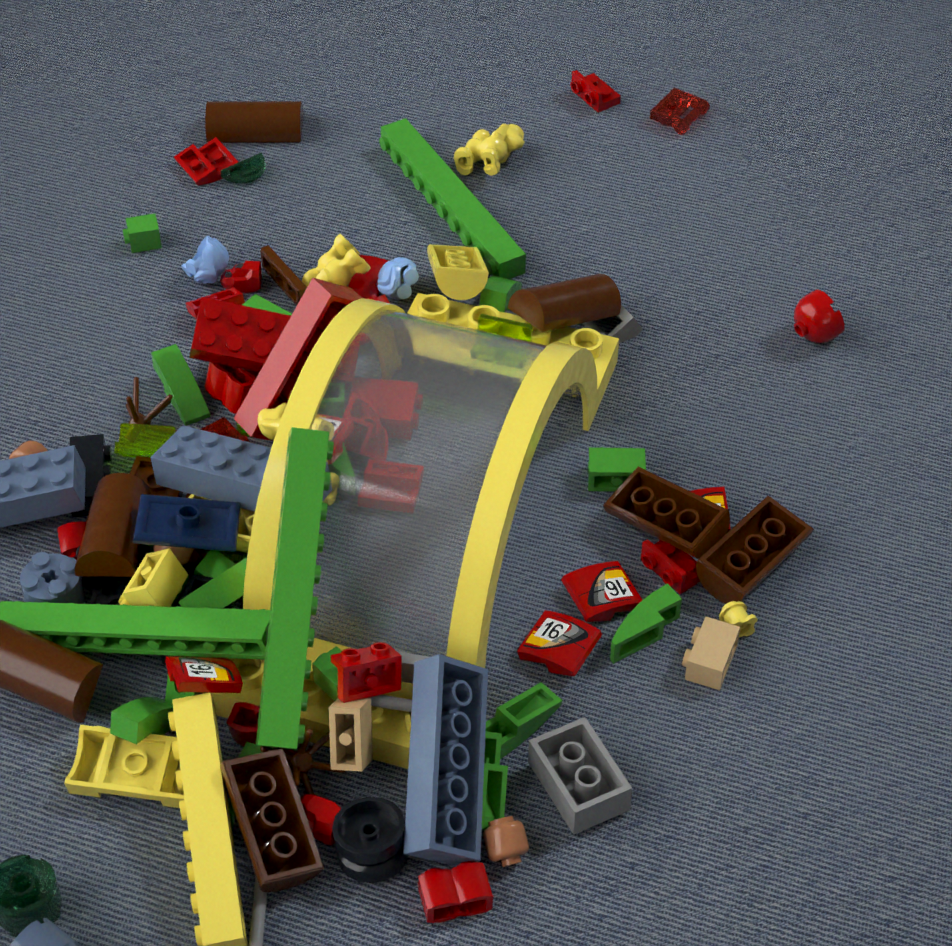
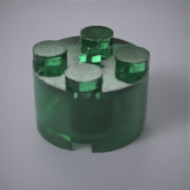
[0,855,62,937]

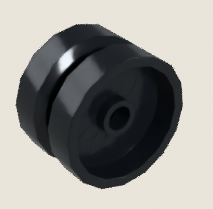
[332,796,408,883]

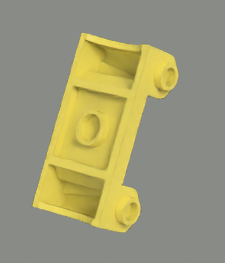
[64,725,185,808]

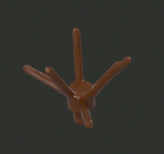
[124,377,177,443]
[260,729,345,795]

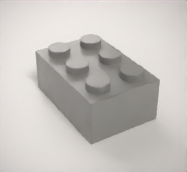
[528,717,632,835]

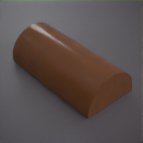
[205,101,304,143]
[508,274,621,332]
[603,466,730,559]
[75,473,152,577]
[696,495,814,604]
[0,620,103,723]
[220,748,324,892]

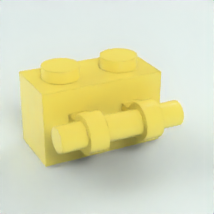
[119,548,188,607]

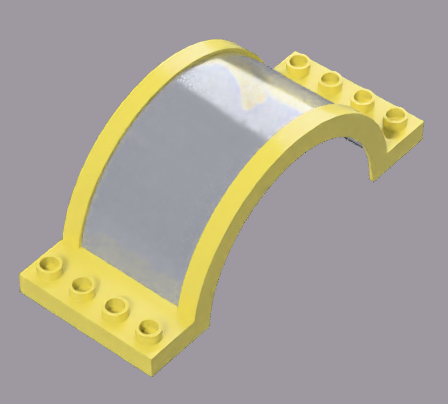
[211,293,619,769]

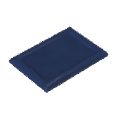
[133,494,241,552]

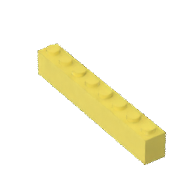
[168,693,248,946]

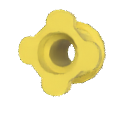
[719,601,757,637]

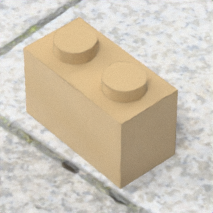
[682,617,740,690]
[329,698,373,772]

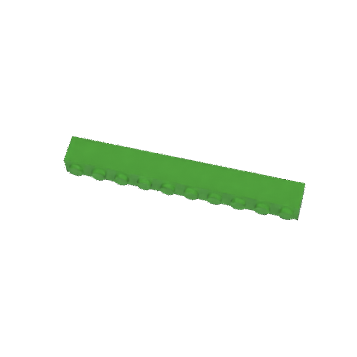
[379,118,526,279]
[255,427,334,750]
[0,601,270,660]

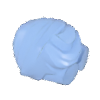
[181,236,229,284]
[377,257,419,300]

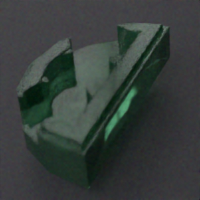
[220,153,265,183]

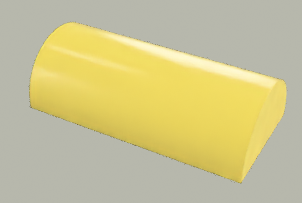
[427,244,489,300]

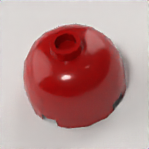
[794,289,845,343]

